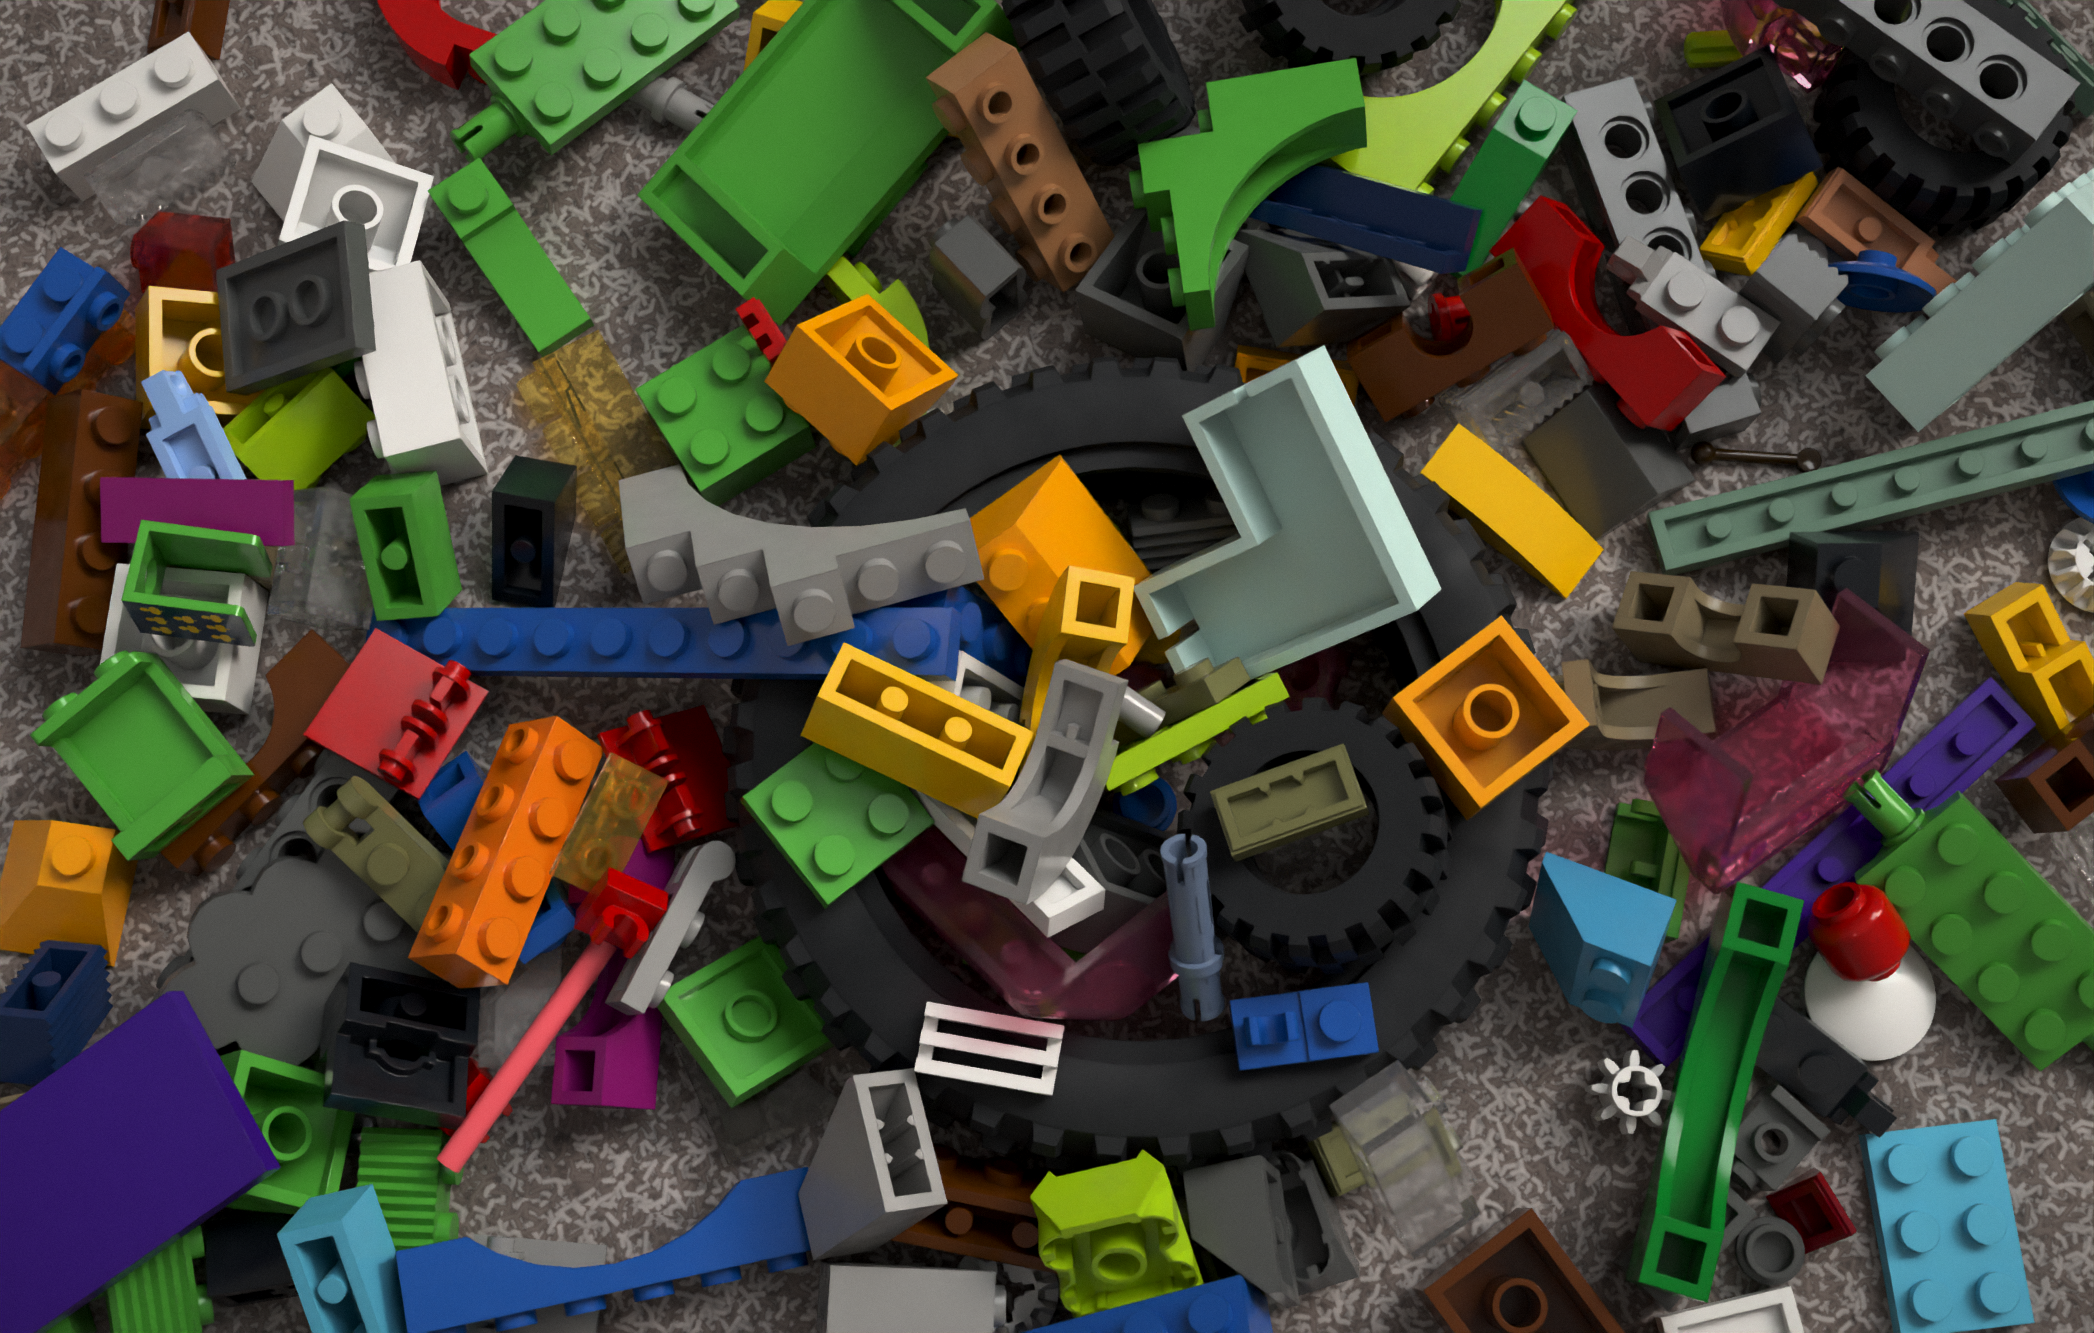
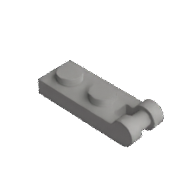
[605,841,736,1015]

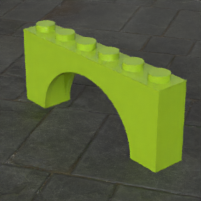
[1320,0,1578,195]

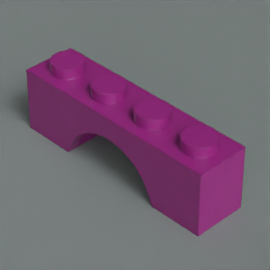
[551,835,675,1110]

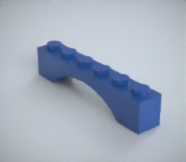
[395,1167,811,1333]

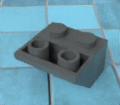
[1234,229,1411,347]

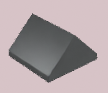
[1521,383,1695,541]

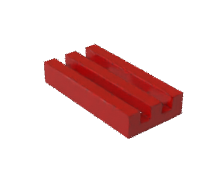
[735,297,787,368]

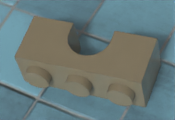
[1612,571,1840,685]

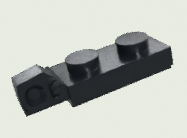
[1755,994,1897,1138]

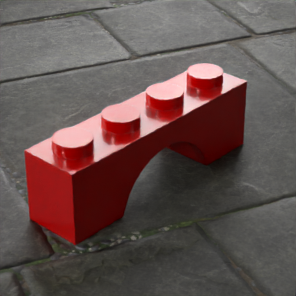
[1489,195,1726,431]

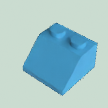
[1529,851,1677,1028]

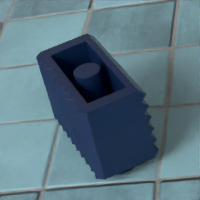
[0,940,113,1087]

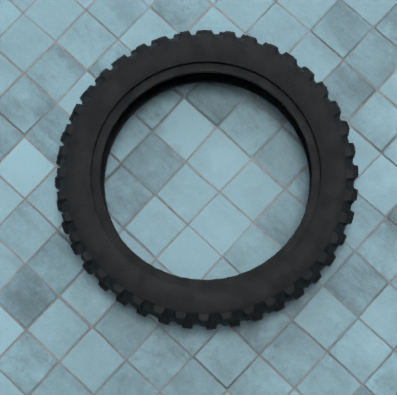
[722,356,1553,1176]

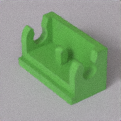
[1604,799,1701,945]

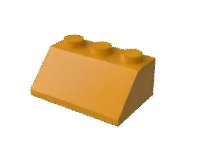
[970,454,1153,676]

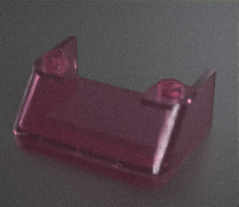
[1644,588,1930,895]
[882,768,1178,1021]

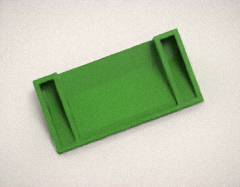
[637,0,1022,326]

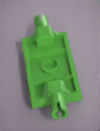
[449,0,740,163]
[1843,768,2094,1072]

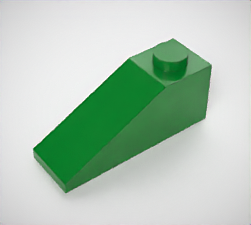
[1449,79,1578,279]

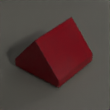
[1765,1168,1857,1254]

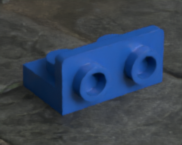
[0,247,131,395]

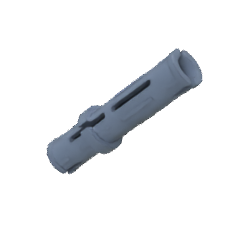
[1160,834,1225,1021]

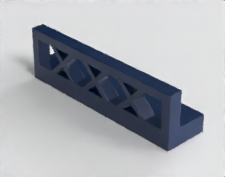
[1249,163,1483,274]

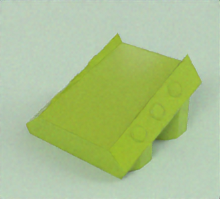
[1030,1149,1204,1318]

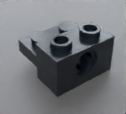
[319,962,480,1130]

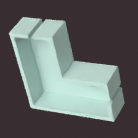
[1865,168,2094,432]
[1134,345,1441,680]

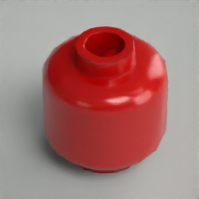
[1807,882,1911,982]

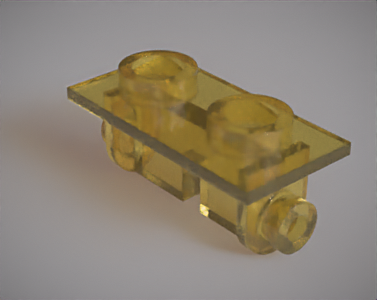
[549,752,669,892]

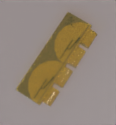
[516,329,675,574]

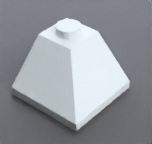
[251,83,395,222]

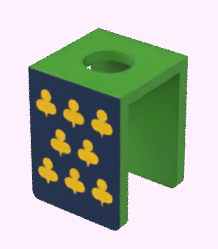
[121,520,273,647]

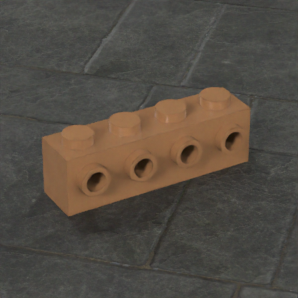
[925,32,1115,293]

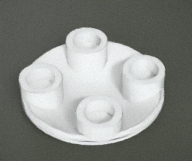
[1800,945,1936,1061]

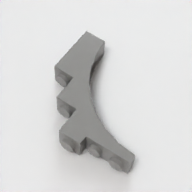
[618,464,984,646]

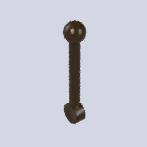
[1690,441,1822,473]

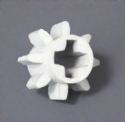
[1585,1050,1671,1135]

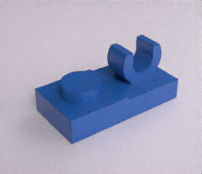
[1228,982,1379,1071]

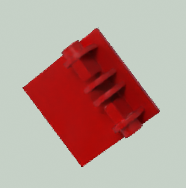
[303,628,489,800]
[597,705,740,854]

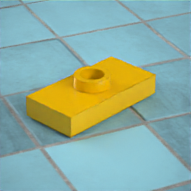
[1699,171,1819,277]

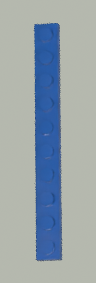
[365,607,962,681]

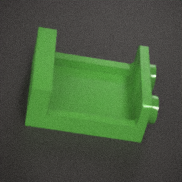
[30,650,254,861]

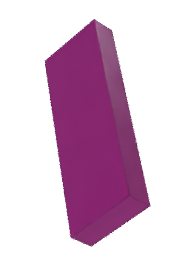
[100,477,295,546]

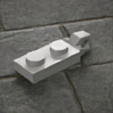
[1605,235,1781,378]

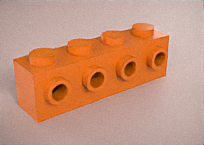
[408,716,604,988]

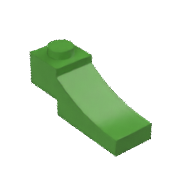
[428,157,594,359]

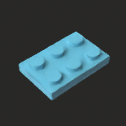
[1858,1119,2035,1333]

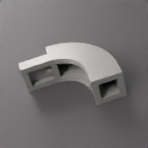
[962,659,1128,905]

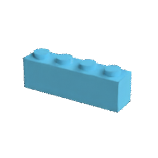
[277,1184,407,1333]

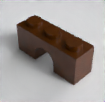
[1347,247,1554,423]
[1994,705,2094,834]

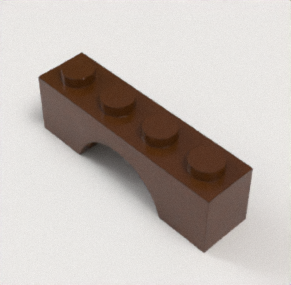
[160,629,351,877]

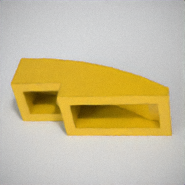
[1419,423,1604,600]
[1963,582,2094,741]

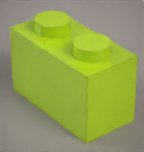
[223,367,375,499]

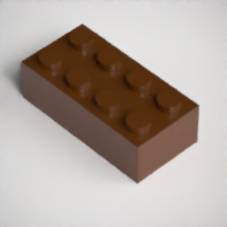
[1412,1208,1625,1333]

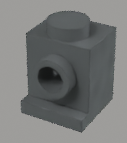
[1730,1084,1831,1192]

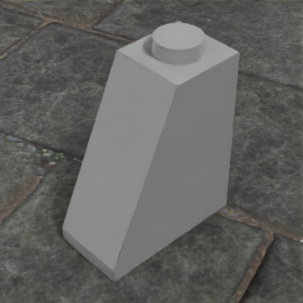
[798,1068,947,1260]
[816,1261,1006,1333]

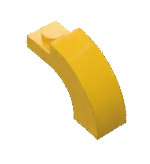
[1018,565,1135,777]

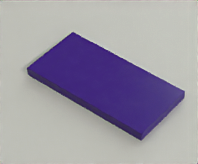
[0,991,281,1333]

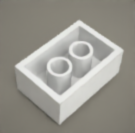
[354,260,488,486]

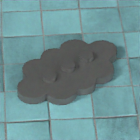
[157,829,452,1065]

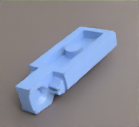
[141,370,246,479]

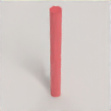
[436,941,618,1173]

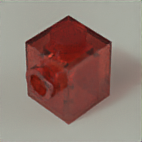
[130,211,236,293]

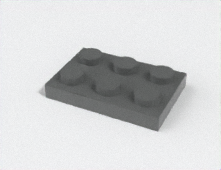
[216,220,376,396]

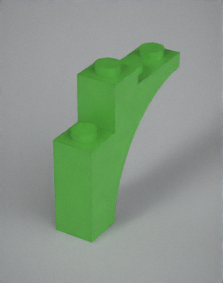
[1129,58,1367,331]

